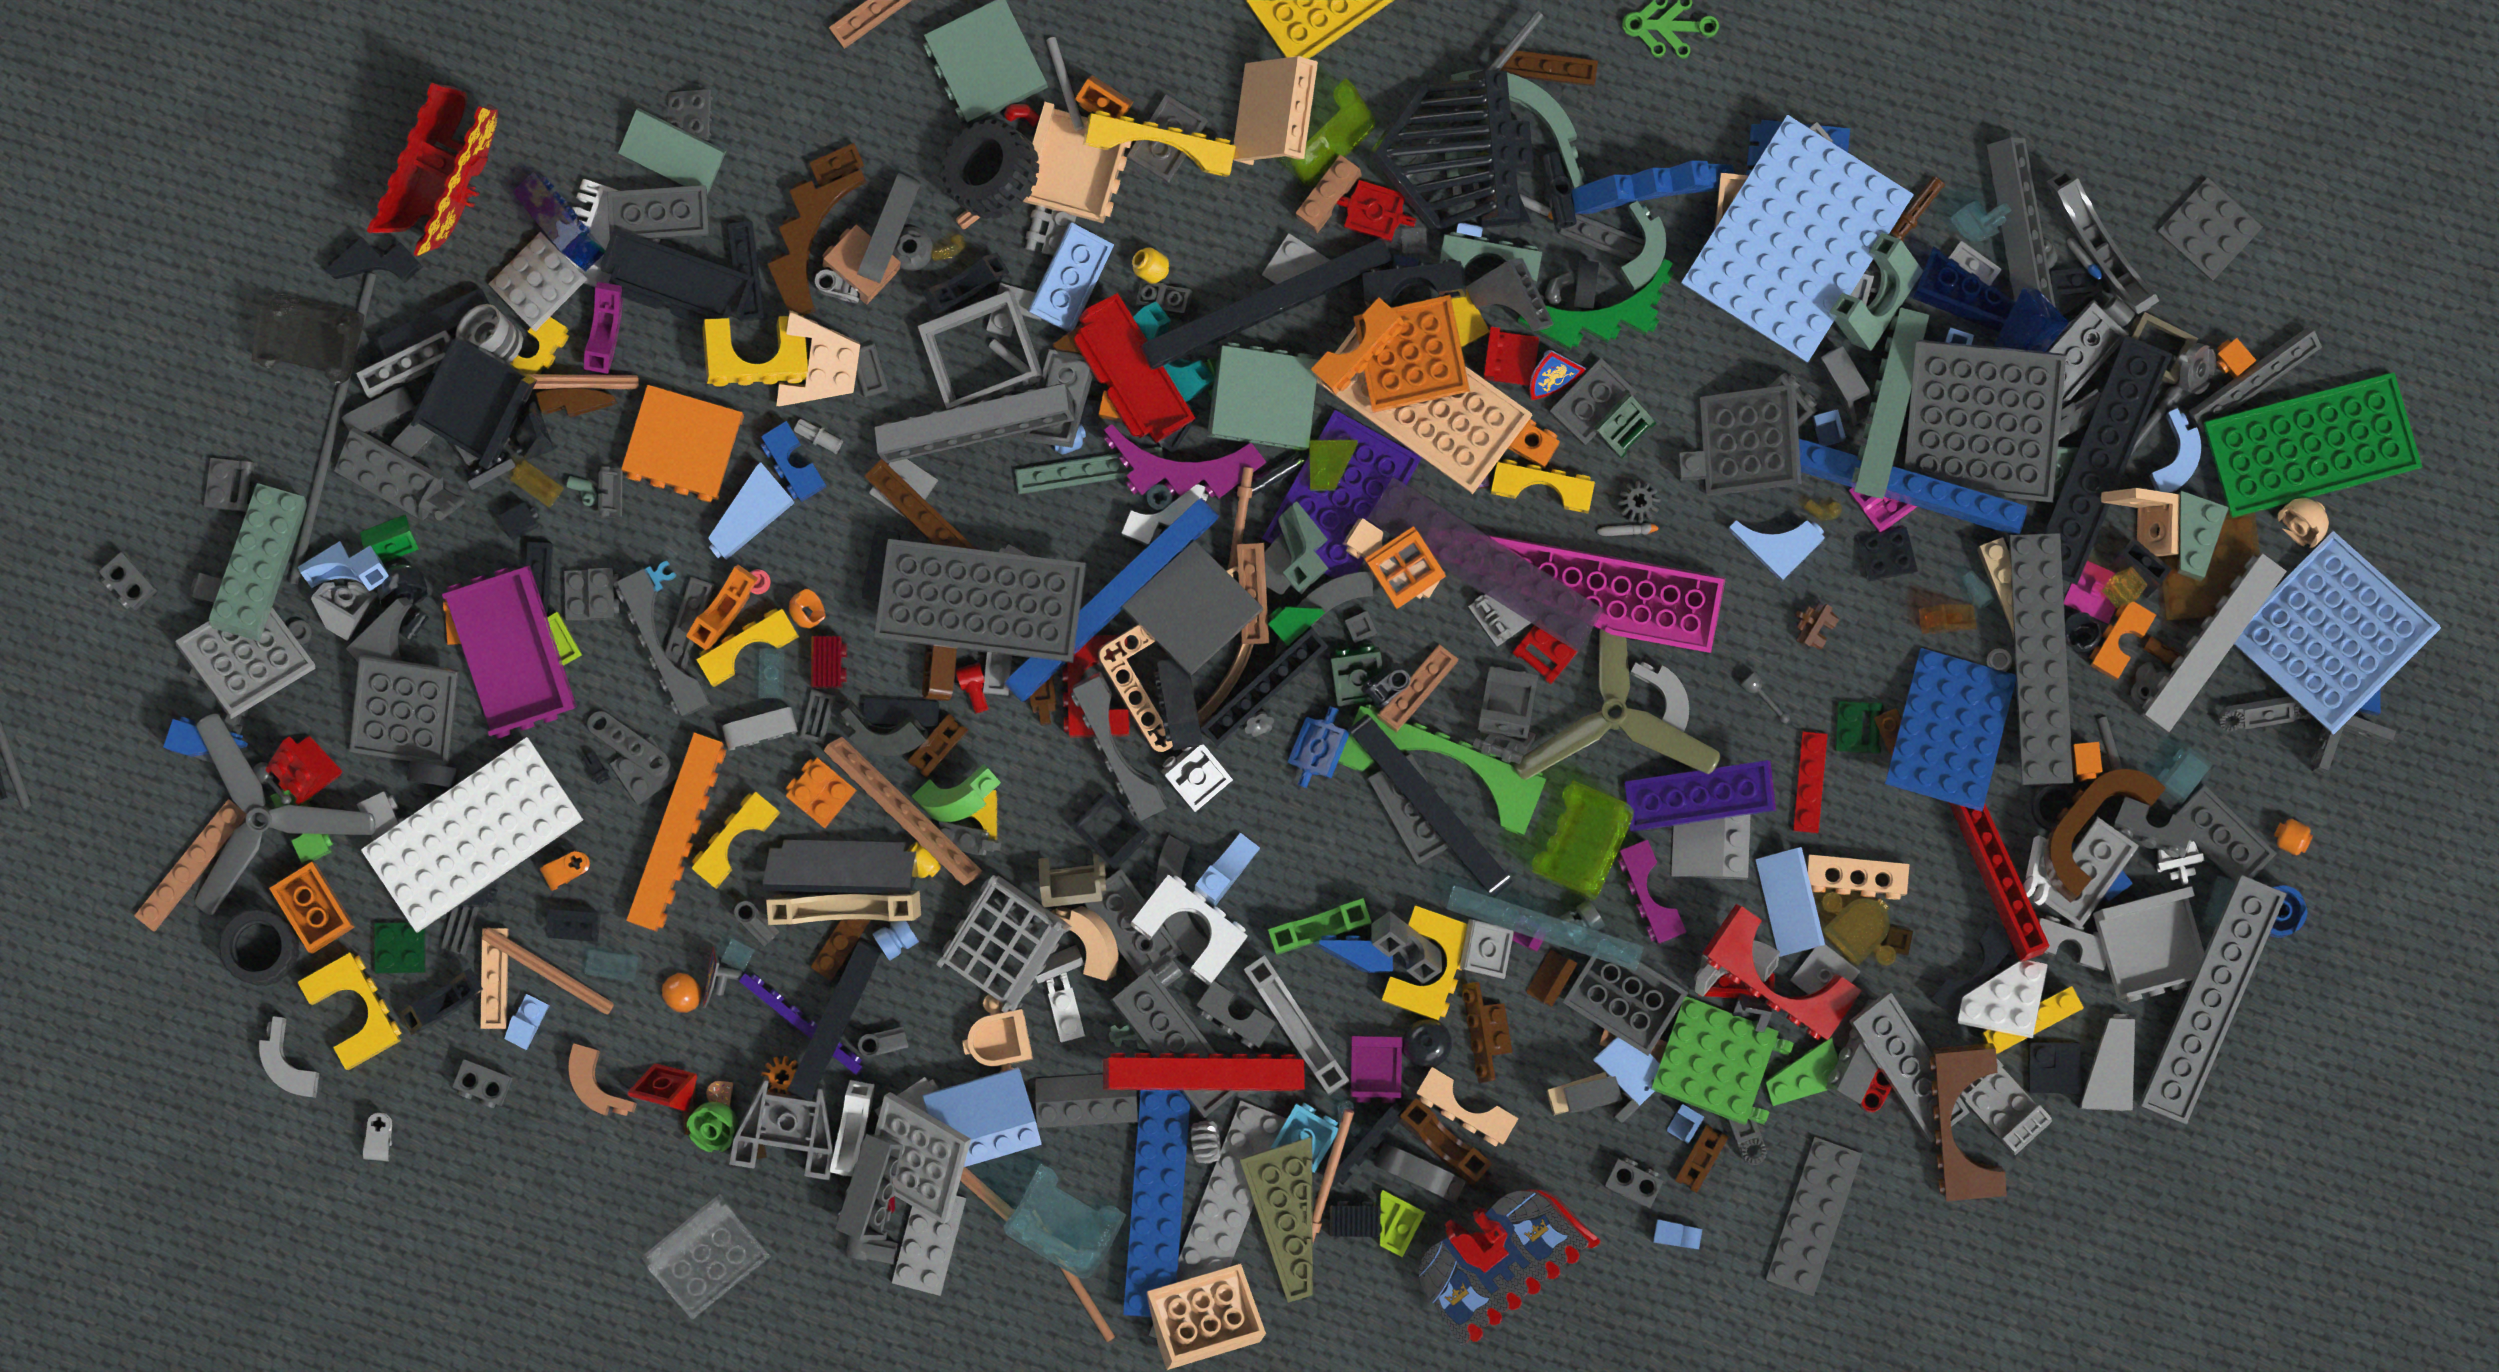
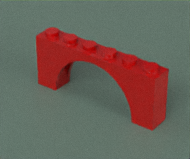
[1702,904,1862,1040]

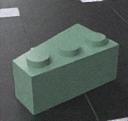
[2177,491,2229,581]

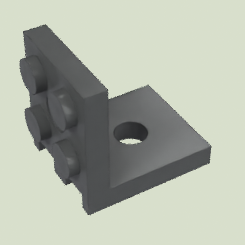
[2310,716,2396,775]

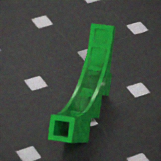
[1518,259,1674,351]

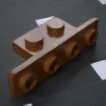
[1462,981,1513,1084]

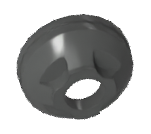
[892,227,933,271]

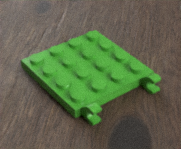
[1651,996,1794,1125]

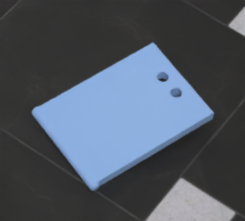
[1593,1037,1660,1106]

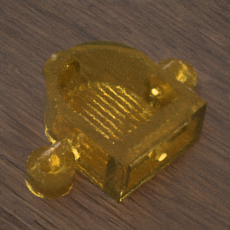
[1822,892,1896,967]

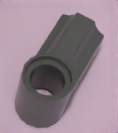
[734,901,780,947]
[858,1027,909,1058]
[845,1235,898,1264]

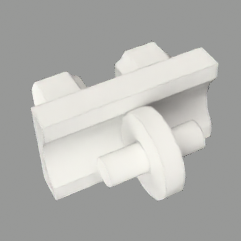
[2156,841,2205,885]

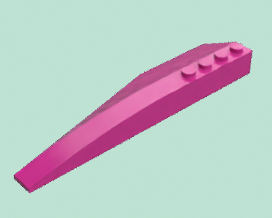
[1426,525,1726,653]

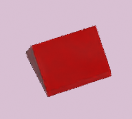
[628,1063,697,1112]

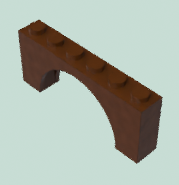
[1929,1043,2007,1201]

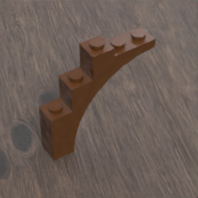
[768,169,867,316]

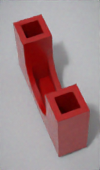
[1063,635,1130,738]

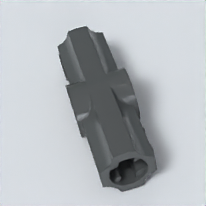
[2059,389,2101,439]

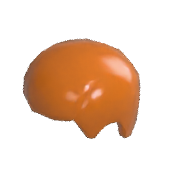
[789,589,825,628]
[661,973,701,1013]

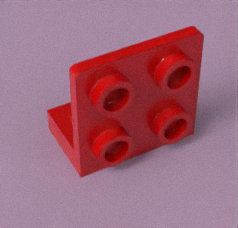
[1484,327,1539,386]

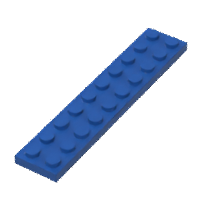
[1123,1090,1190,1317]

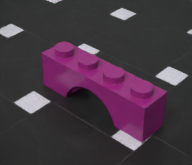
[1617,840,1686,945]

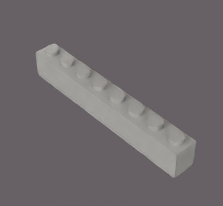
[2141,553,2287,733]

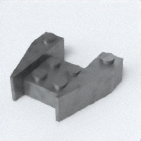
[729,1076,834,1180]

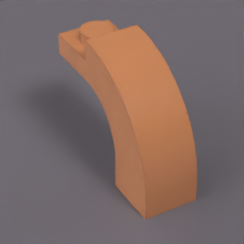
[569,1043,637,1116]

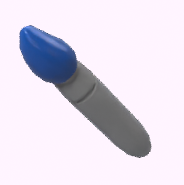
[2067,238,2102,279]

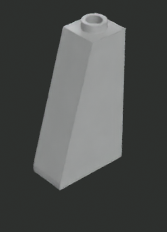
[2079,1014,2135,1111]

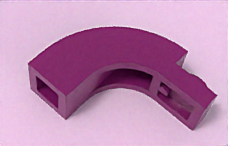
[584,282,623,374]

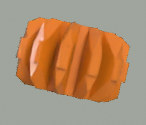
[761,1056,798,1095]

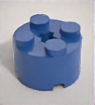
[2269,885,2307,938]

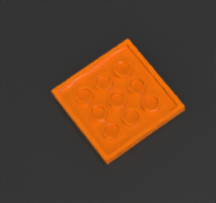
[1353,295,1470,413]

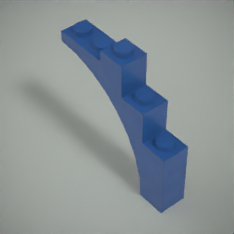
[1572,161,1735,214]

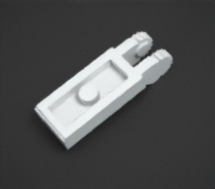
[2023,835,2052,905]
[1046,972,1085,1042]

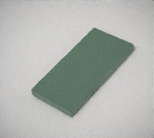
[618,108,726,195]

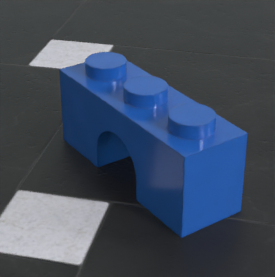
[761,421,827,502]

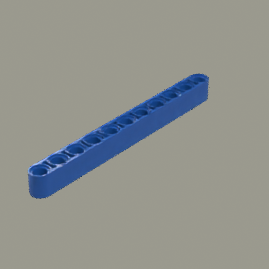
[1005,498,1219,702]

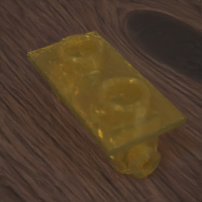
[510,460,564,508]

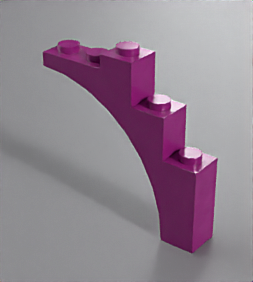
[1103,424,1266,499]

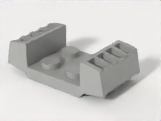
[1960,1059,2052,1155]

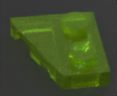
[1310,440,1358,491]

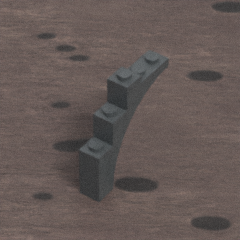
[2047,169,2159,314]

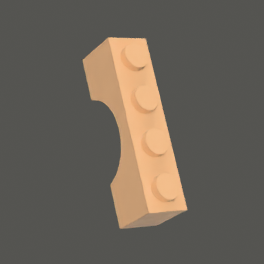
[1343,518,1445,599]
[1416,1067,1518,1147]

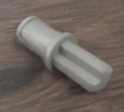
[794,419,843,454]

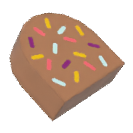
[706,1081,734,1107]

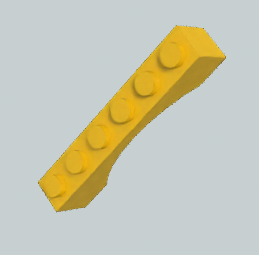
[1083,111,1236,177]

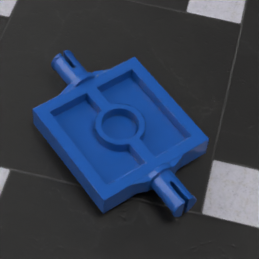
[1287,706,1350,788]

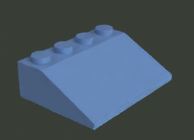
[922,1067,1042,1167]

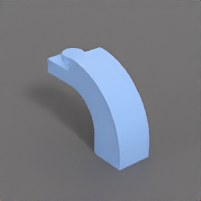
[2149,408,2201,493]

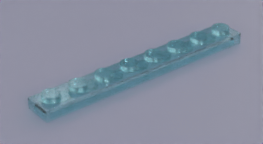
[1446,885,1645,971]

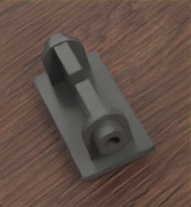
[597,467,623,519]

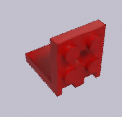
[265,736,343,806]

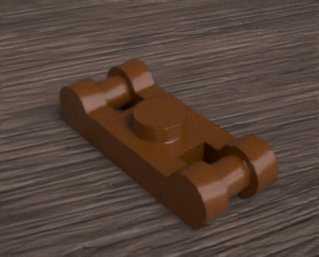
[908,714,969,779]
[1675,1125,1728,1193]

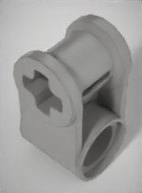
[815,270,859,303]
[363,1113,392,1161]

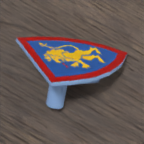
[1530,350,1586,400]

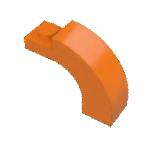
[686,565,758,650]

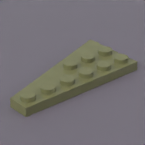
[1240,1136,1313,1303]

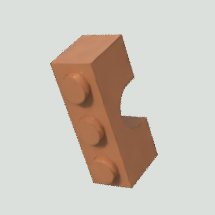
[1296,155,1362,234]

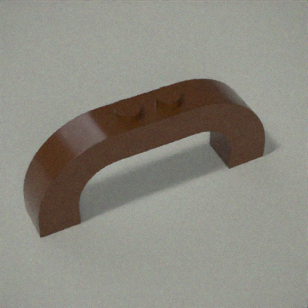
[2044,769,2166,903]

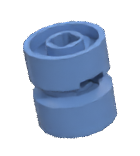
[873,921,919,961]

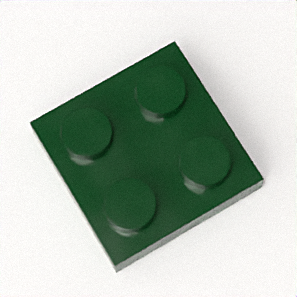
[375,923,426,974]

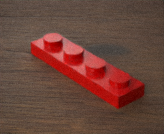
[1793,732,1828,834]

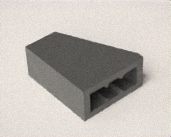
[1821,346,1872,426]

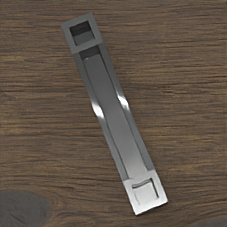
[616,569,711,717]
[1071,671,1168,821]

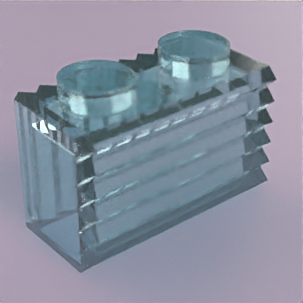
[2156,746,2213,805]

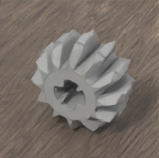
[1191,1121,1221,1164]

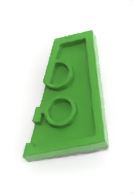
[1765,1037,1838,1106]

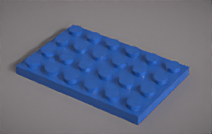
[1885,648,2016,811]

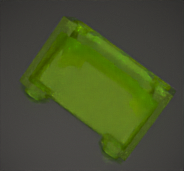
[1276,78,1375,186]

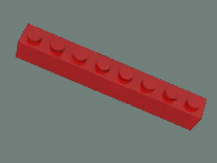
[1948,802,2050,962]
[1103,1053,1305,1091]

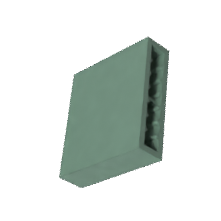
[923,0,1048,126]
[1207,343,1319,450]

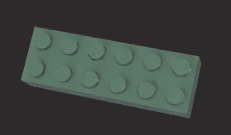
[209,483,307,642]

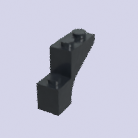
[326,237,423,283]

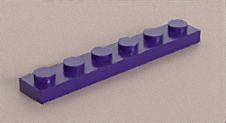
[739,973,864,1076]

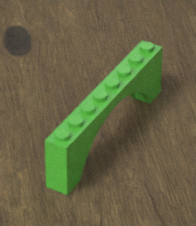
[1338,704,1546,837]

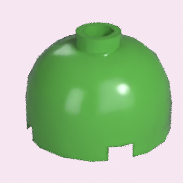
[687,1101,738,1152]

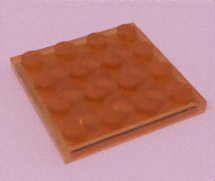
[2157,513,2260,621]

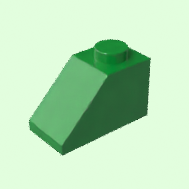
[1268,606,1325,646]

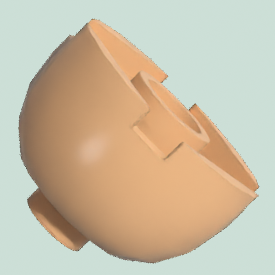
[2278,498,2329,548]

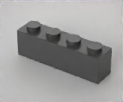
[1825,999,1878,1104]

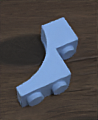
[298,541,389,591]

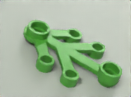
[1622,0,1719,59]

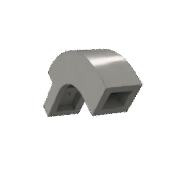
[1630,662,1689,732]
[1694,940,1780,996]
[259,1017,319,1098]

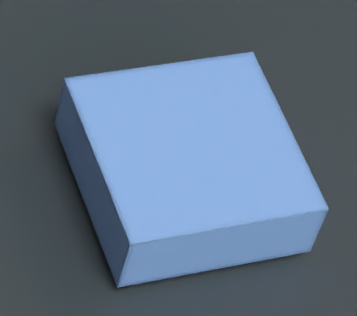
[1457,222,1483,237]

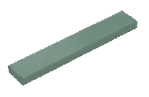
[1015,447,1164,494]

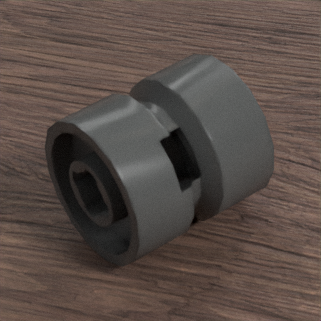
[1558,899,1605,945]

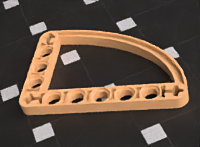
[1098,567,1254,752]

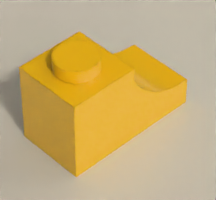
[968,790,997,840]

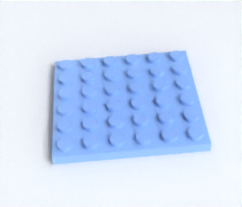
[2234,531,2441,735]

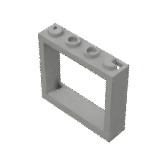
[918,291,1043,410]

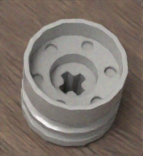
[456,304,523,364]

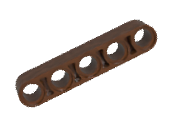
[922,645,957,701]

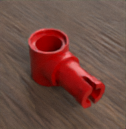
[955,662,989,714]

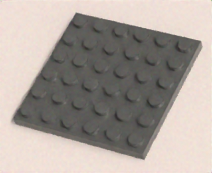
[1904,340,2067,502]

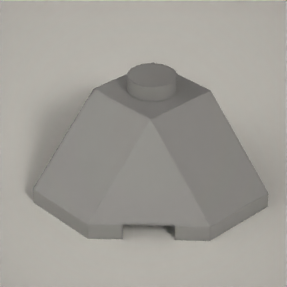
[311,582,378,641]

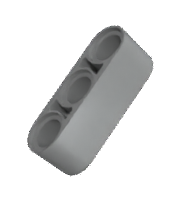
[722,707,798,751]

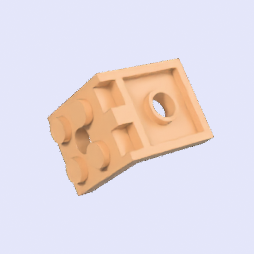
[2101,488,2180,557]

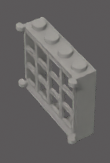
[937,875,1072,1013]

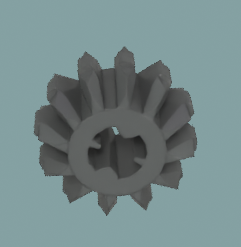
[1618,481,1661,524]

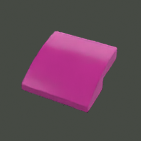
[1849,488,1917,533]

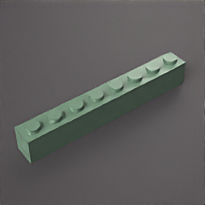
[1851,308,1929,499]

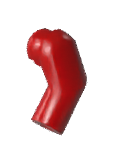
[1004,104,1040,127]

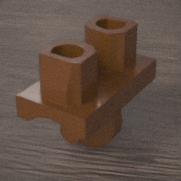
[1795,603,1839,649]

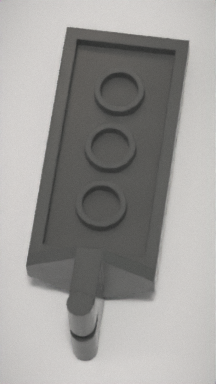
[334,427,465,521]

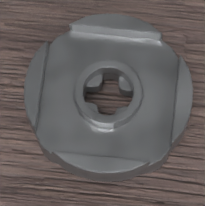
[2178,343,2216,394]

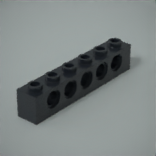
[1200,626,1329,747]

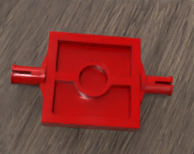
[1336,180,1417,242]

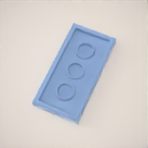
[1028,223,1114,332]
[1756,847,1825,957]

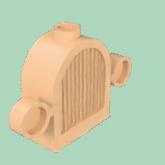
[962,994,1033,1073]

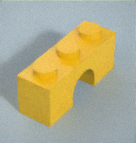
[510,317,569,374]

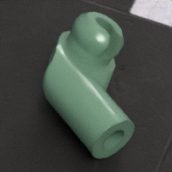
[567,476,598,506]

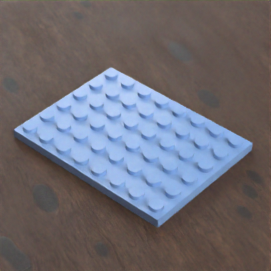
[1681,115,1914,363]

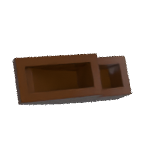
[536,388,618,418]

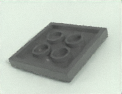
[2157,177,2263,282]

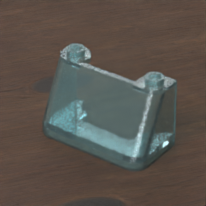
[1004,1164,1126,1279]

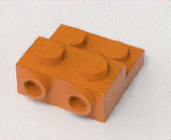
[785,758,857,828]

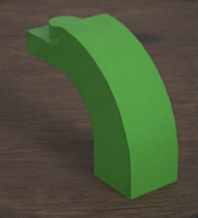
[912,764,1001,822]

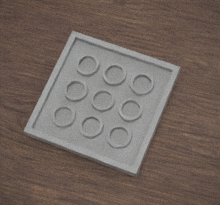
[176,608,315,719]
[875,1092,971,1224]

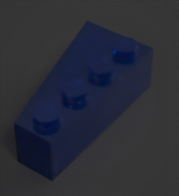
[512,172,605,272]
[1913,246,2018,334]
[1993,287,2069,352]

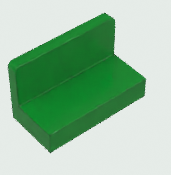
[360,515,419,563]

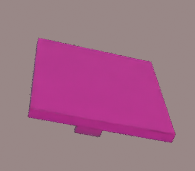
[2064,561,2127,624]

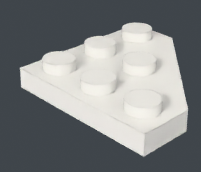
[1958,960,2047,1038]

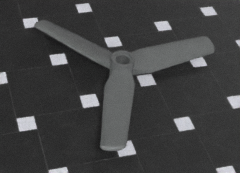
[195,713,376,915]

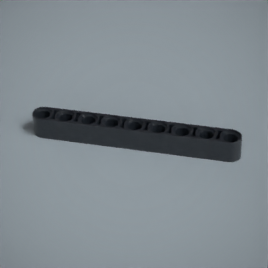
[1348,714,1513,898]

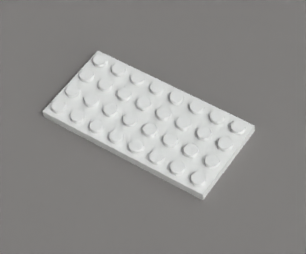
[361,737,583,933]

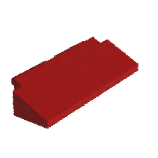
[1074,293,1195,443]

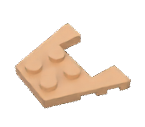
[776,310,860,406]

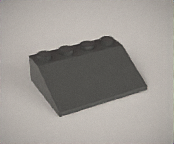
[1563,938,1689,1056]

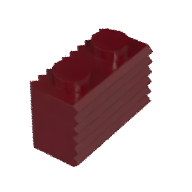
[811,636,848,688]

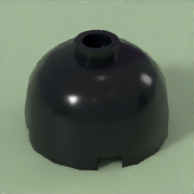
[377,563,428,608]
[1403,1019,1452,1068]

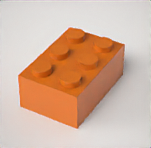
[269,862,355,953]

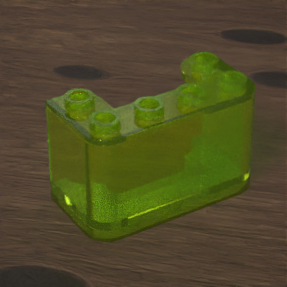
[1531,780,1634,901]

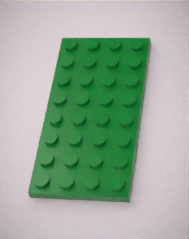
[2203,372,2422,519]

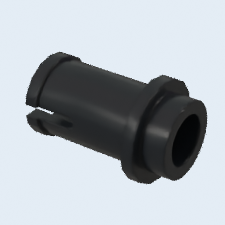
[400,609,429,642]
[581,751,610,785]

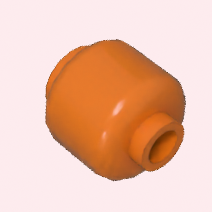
[2274,819,2313,855]

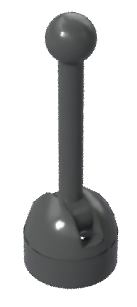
[1740,671,1790,723]
[252,762,291,805]

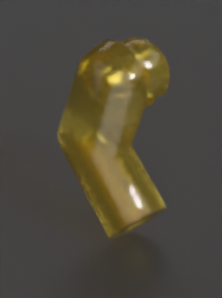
[931,235,966,262]
[1804,499,1842,521]

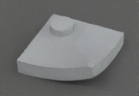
[1262,233,1330,284]

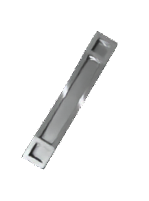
[1244,955,1349,1096]

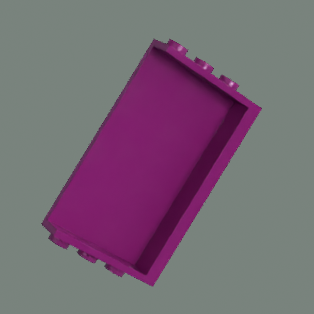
[442,565,577,739]

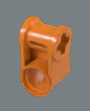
[540,851,590,891]

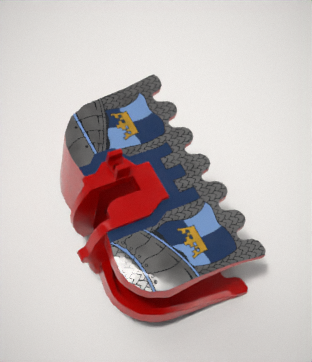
[1419,1189,1601,1345]

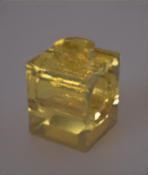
[2101,567,2148,609]

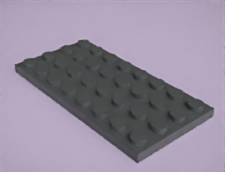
[874,539,1086,663]

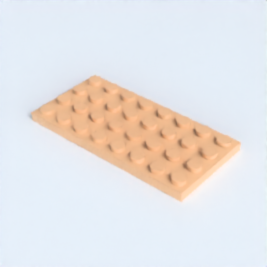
[1316,327,1533,494]

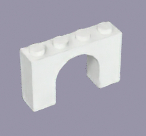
[1130,875,1247,986]

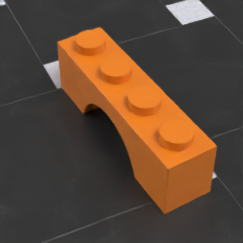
[1311,298,1404,395]

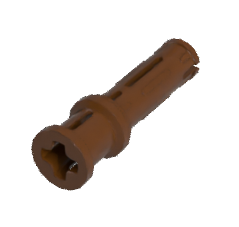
[1888,176,1945,242]

